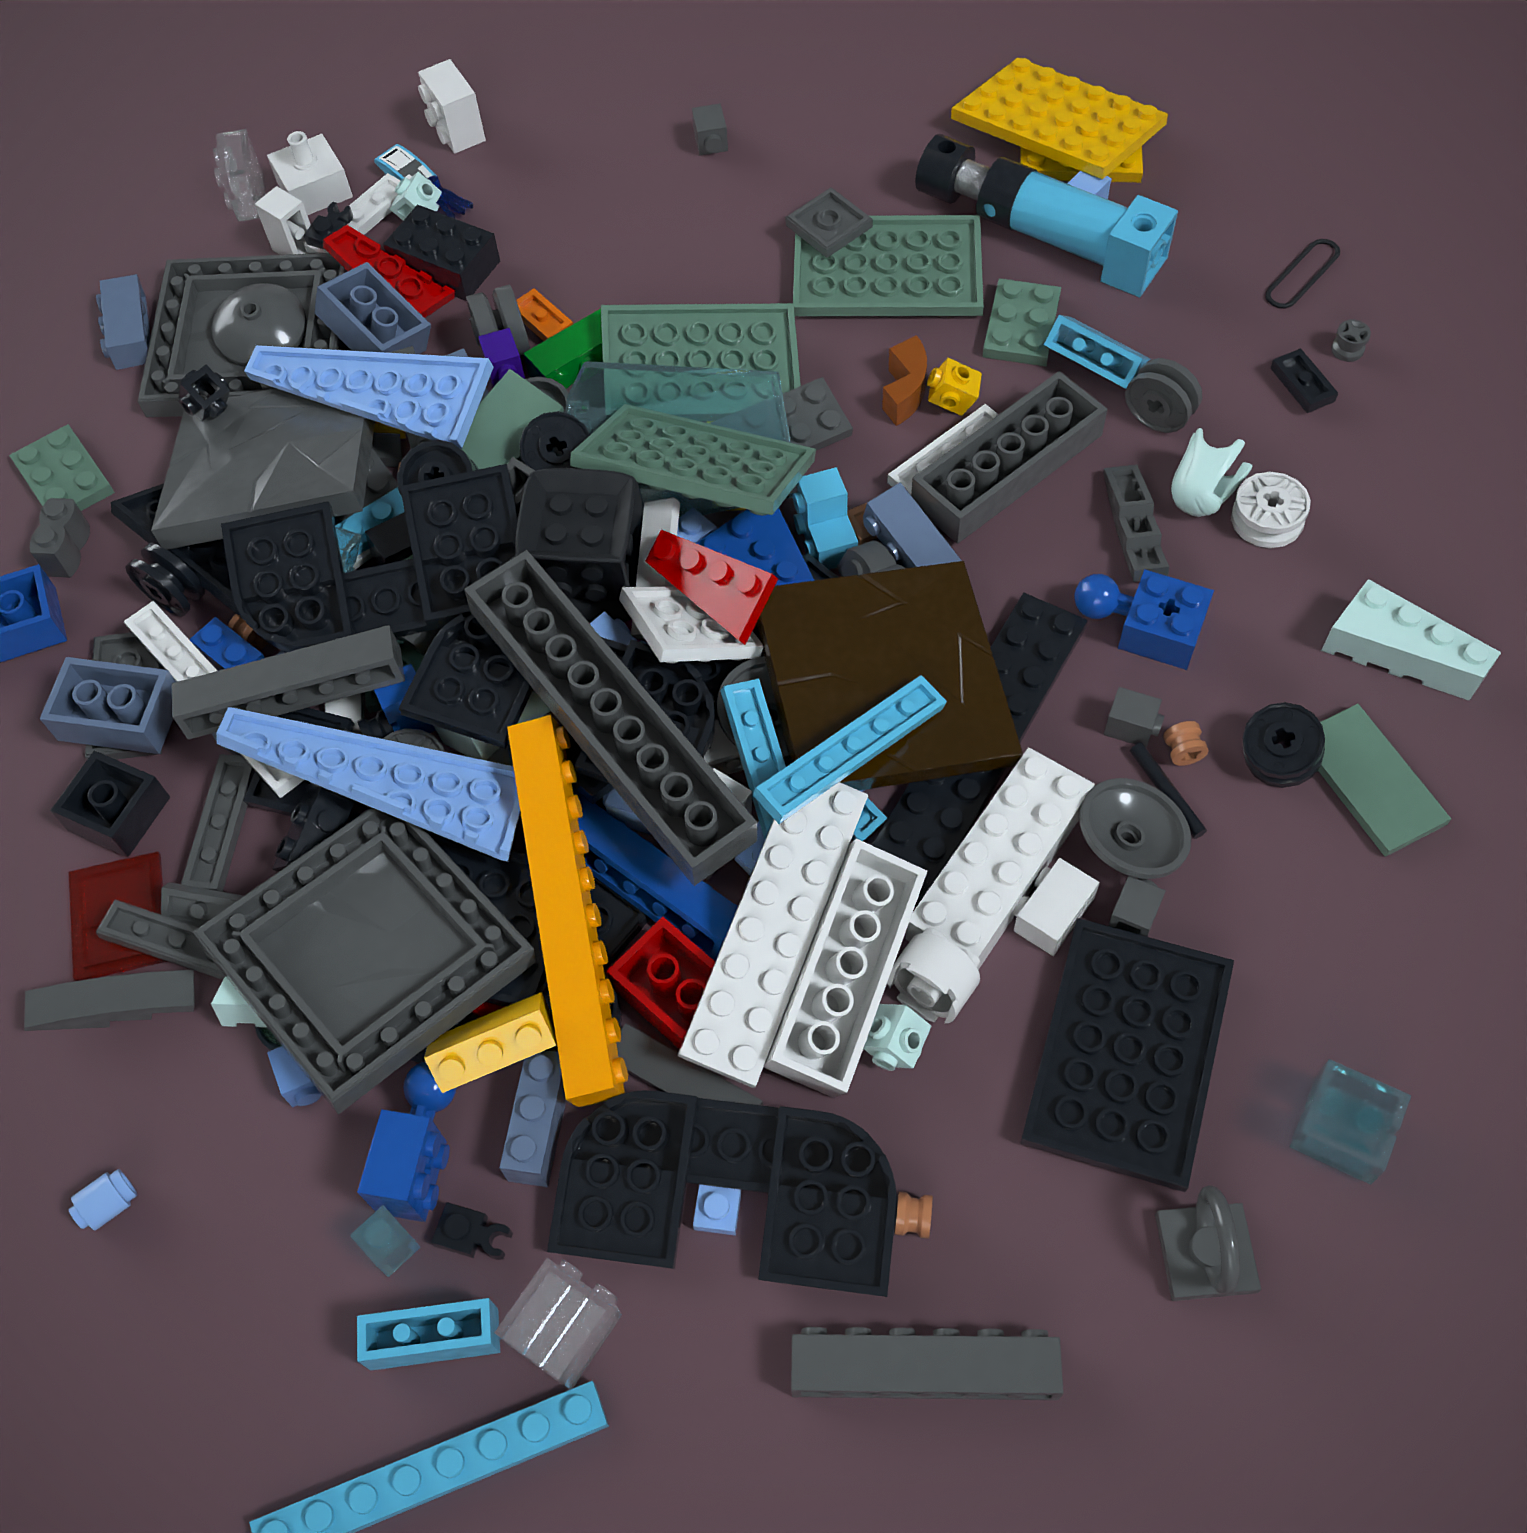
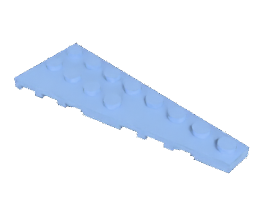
[244,345,494,449]
[216,707,521,861]

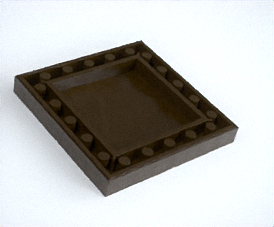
[756,561,1023,791]

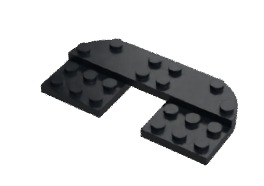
[221,464,518,652]
[399,614,715,783]
[547,1090,897,1297]

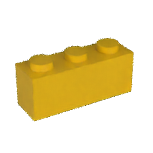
[424,992,557,1093]

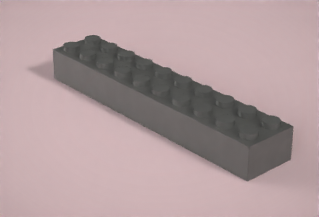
[464,550,757,886]

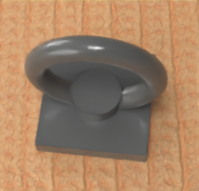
[1155,1185,1261,1301]

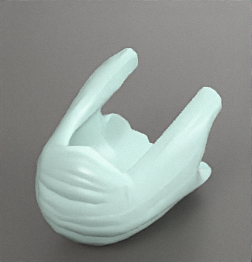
[1171,428,1252,517]

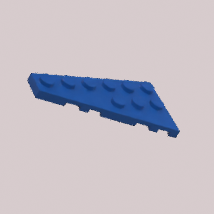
[696,507,814,586]

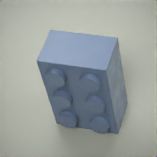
[314,262,431,354]
[40,657,176,754]

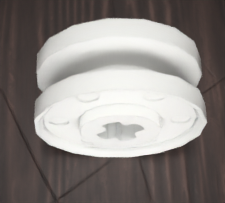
[1231,472,1311,548]

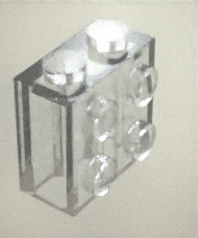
[213,129,266,222]
[494,1258,622,1390]

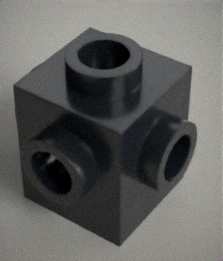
[179,364,230,421]

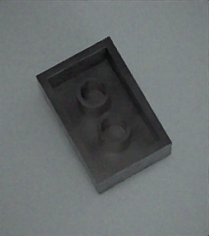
[383,204,500,301]

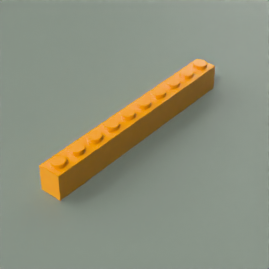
[507,715,628,1107]

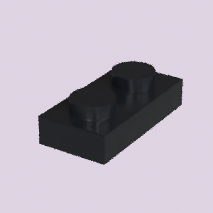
[1270,348,1338,413]

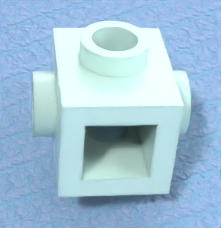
[389,172,442,220]
[863,1004,932,1071]

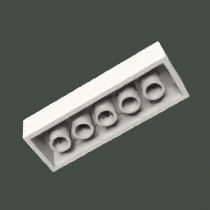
[906,747,1095,970]
[764,839,927,1098]

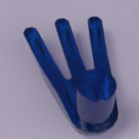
[428,175,473,218]

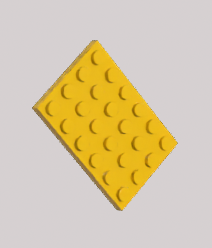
[951,57,1168,179]

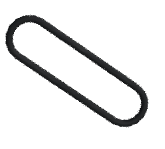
[1266,239,1340,308]

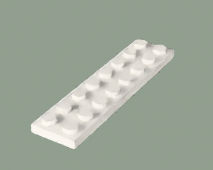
[677,782,868,1088]

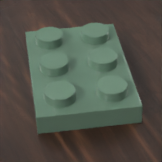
[983,278,1061,366]
[9,424,115,511]

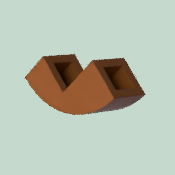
[882,335,927,426]

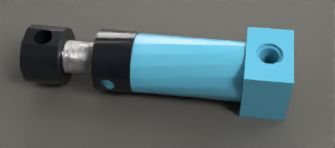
[915,134,1178,298]

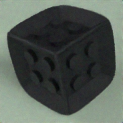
[515,468,643,623]

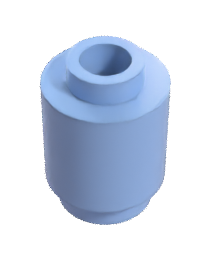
[68,1169,138,1231]

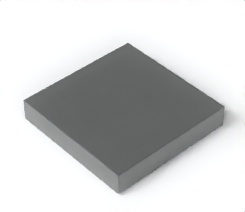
[785,187,873,258]

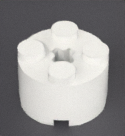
[887,927,980,1024]

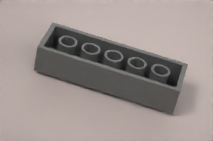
[911,371,1107,544]

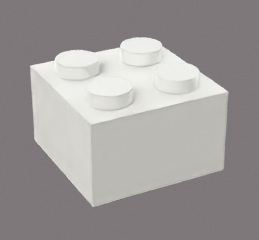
[418,59,486,154]

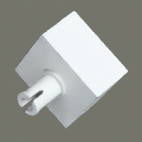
[267,131,353,215]

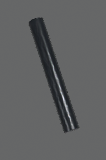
[1130,743,1207,839]

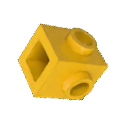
[927,357,982,416]

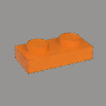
[516,288,573,341]

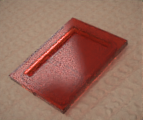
[69,851,168,981]

